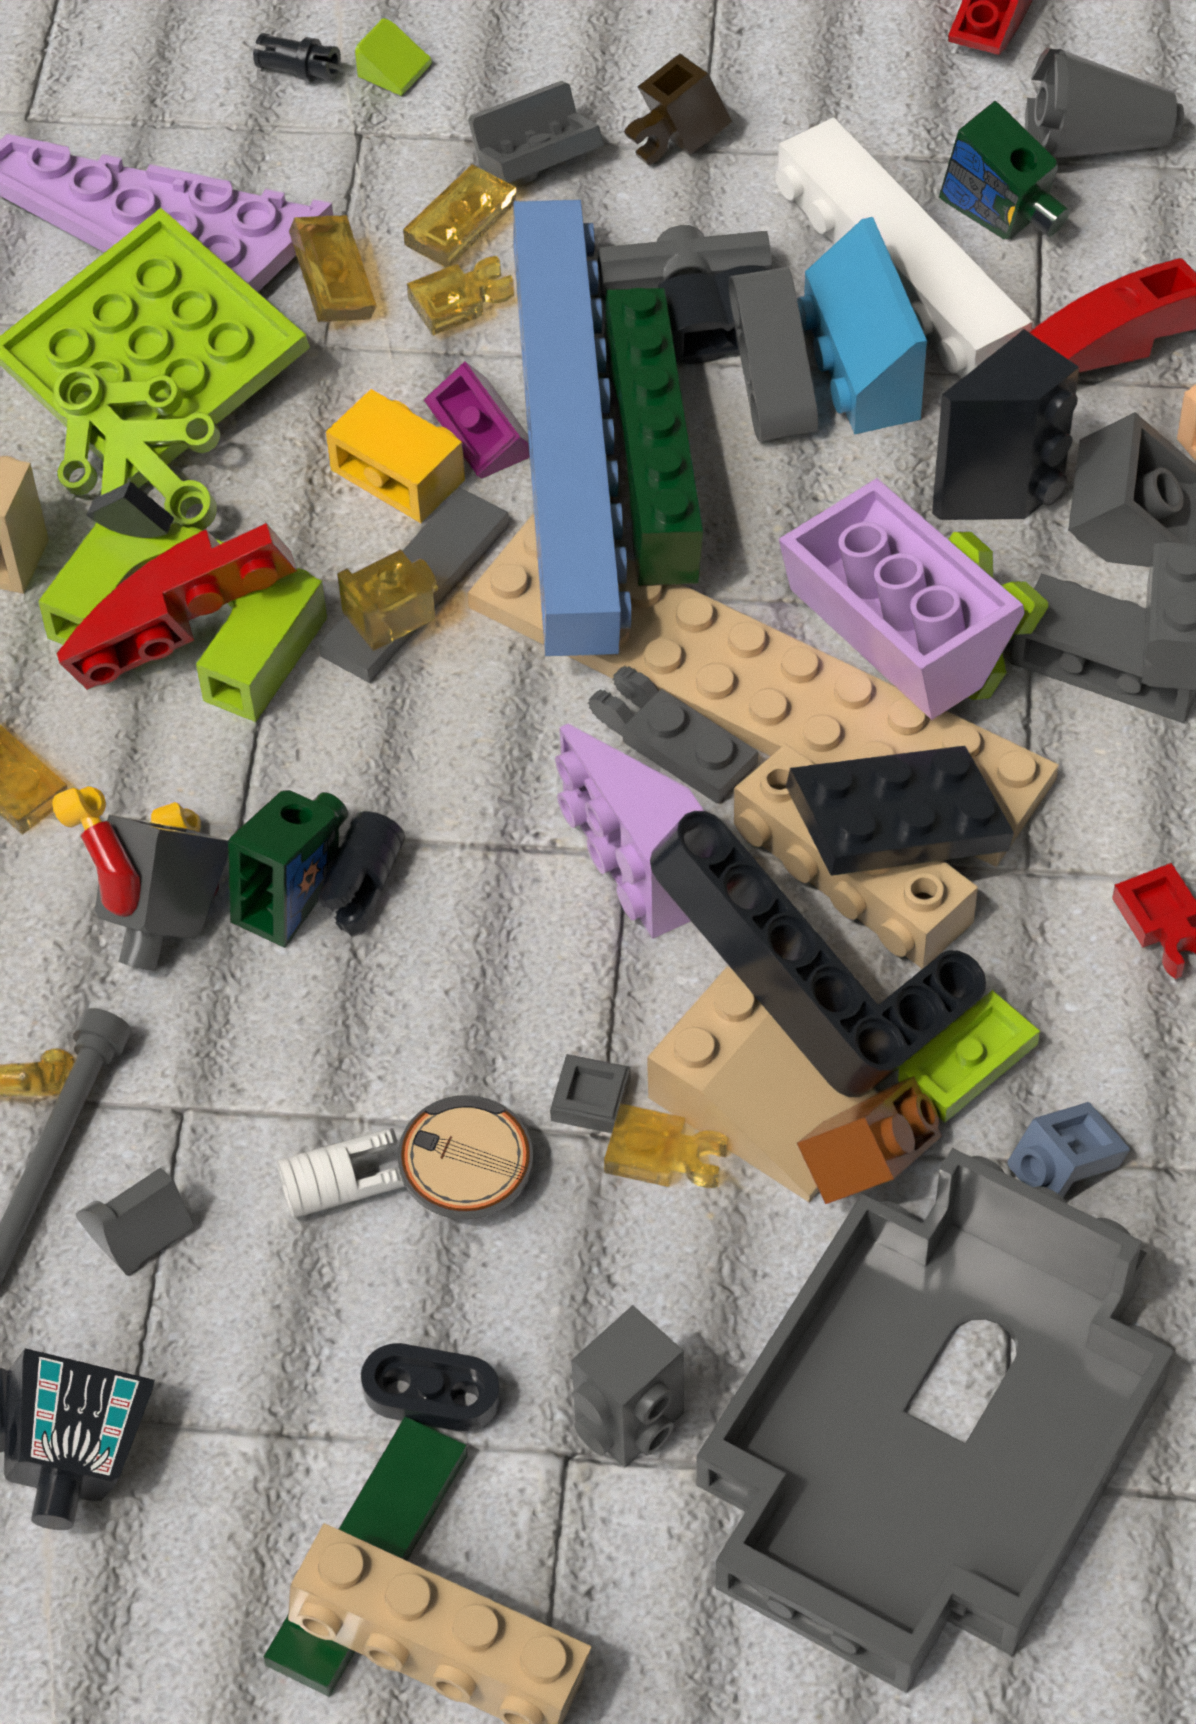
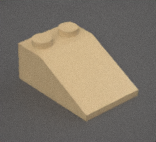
[647,966,877,1202]

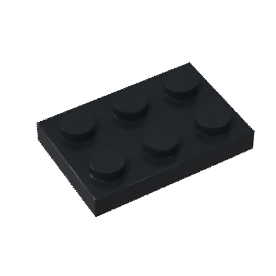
[786,745,1014,876]

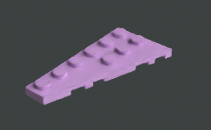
[0,134,334,292]

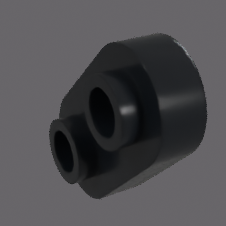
[361,1343,500,1431]

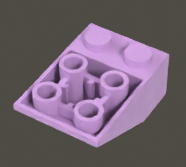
[555,724,704,939]

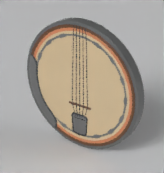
[398,1095,533,1219]

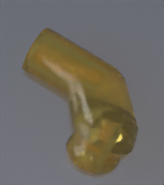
[0,1048,75,1097]

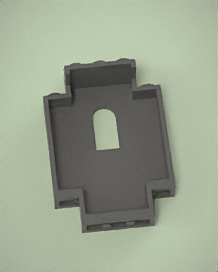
[696,1148,1174,1693]

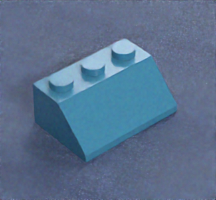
[797,217,927,435]

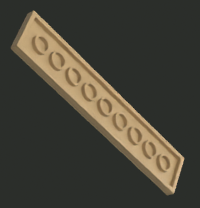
[467,514,1059,867]

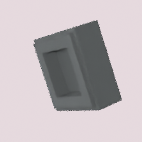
[550,1054,631,1134]

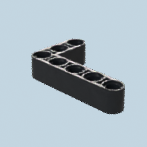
[650,811,986,1097]

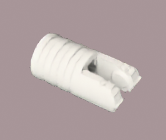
[277,1127,405,1218]

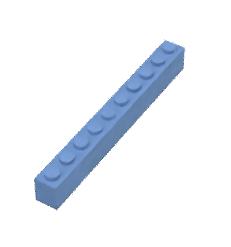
[513,200,631,657]

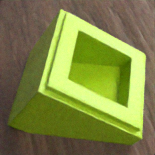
[355,18,432,96]

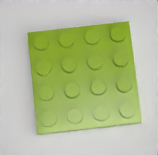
[0,208,310,488]

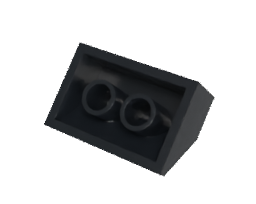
[932,329,1079,520]

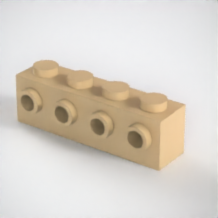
[734,743,978,969]
[288,1523,592,1724]

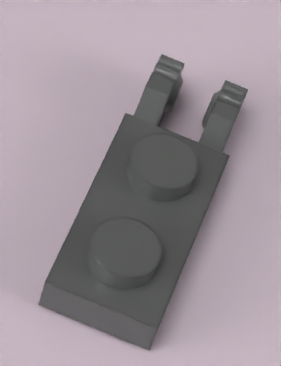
[588,666,758,804]

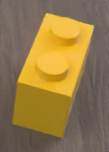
[326,389,465,523]

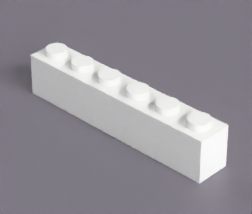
[775,117,1032,378]

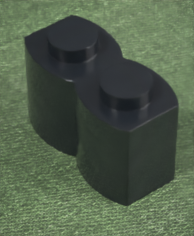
[658,265,770,364]

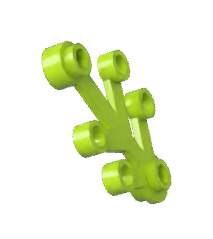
[53,366,220,531]

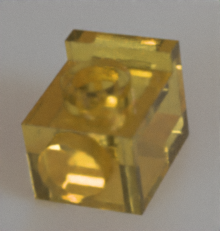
[337,549,438,651]

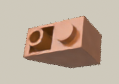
[797,1076,942,1204]

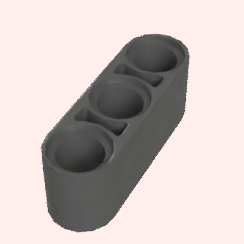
[729,267,818,441]

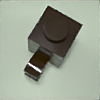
[624,53,732,165]

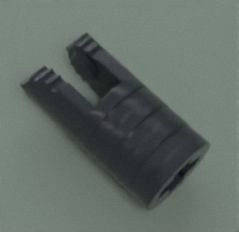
[318,811,405,937]

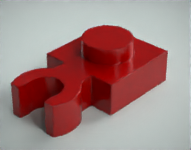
[1112,863,1196,979]

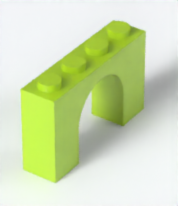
[38,522,327,722]

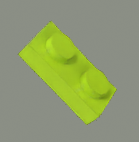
[898,990,1040,1123]

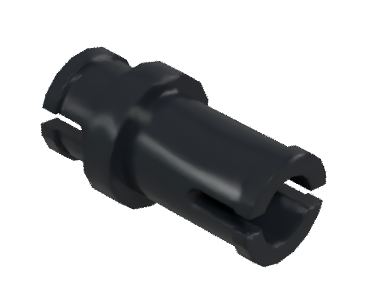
[253,33,341,82]

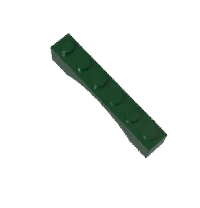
[604,287,703,586]

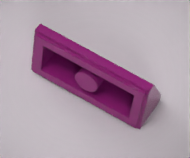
[423,361,530,479]

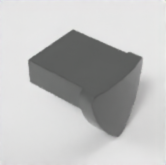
[75,1167,194,1276]

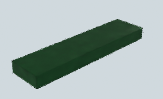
[263,1416,468,1697]

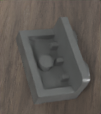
[468,81,604,185]

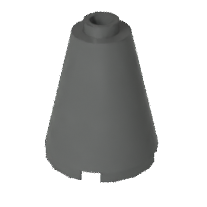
[1025,48,1184,160]

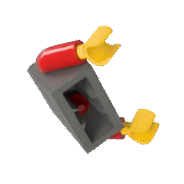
[52,786,229,971]

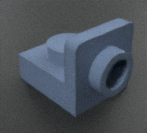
[1008,1102,1130,1198]

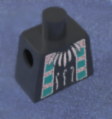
[4,1348,155,1530]

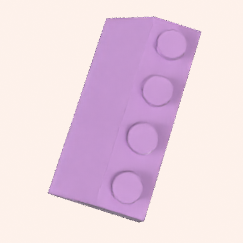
[779,478,1024,720]

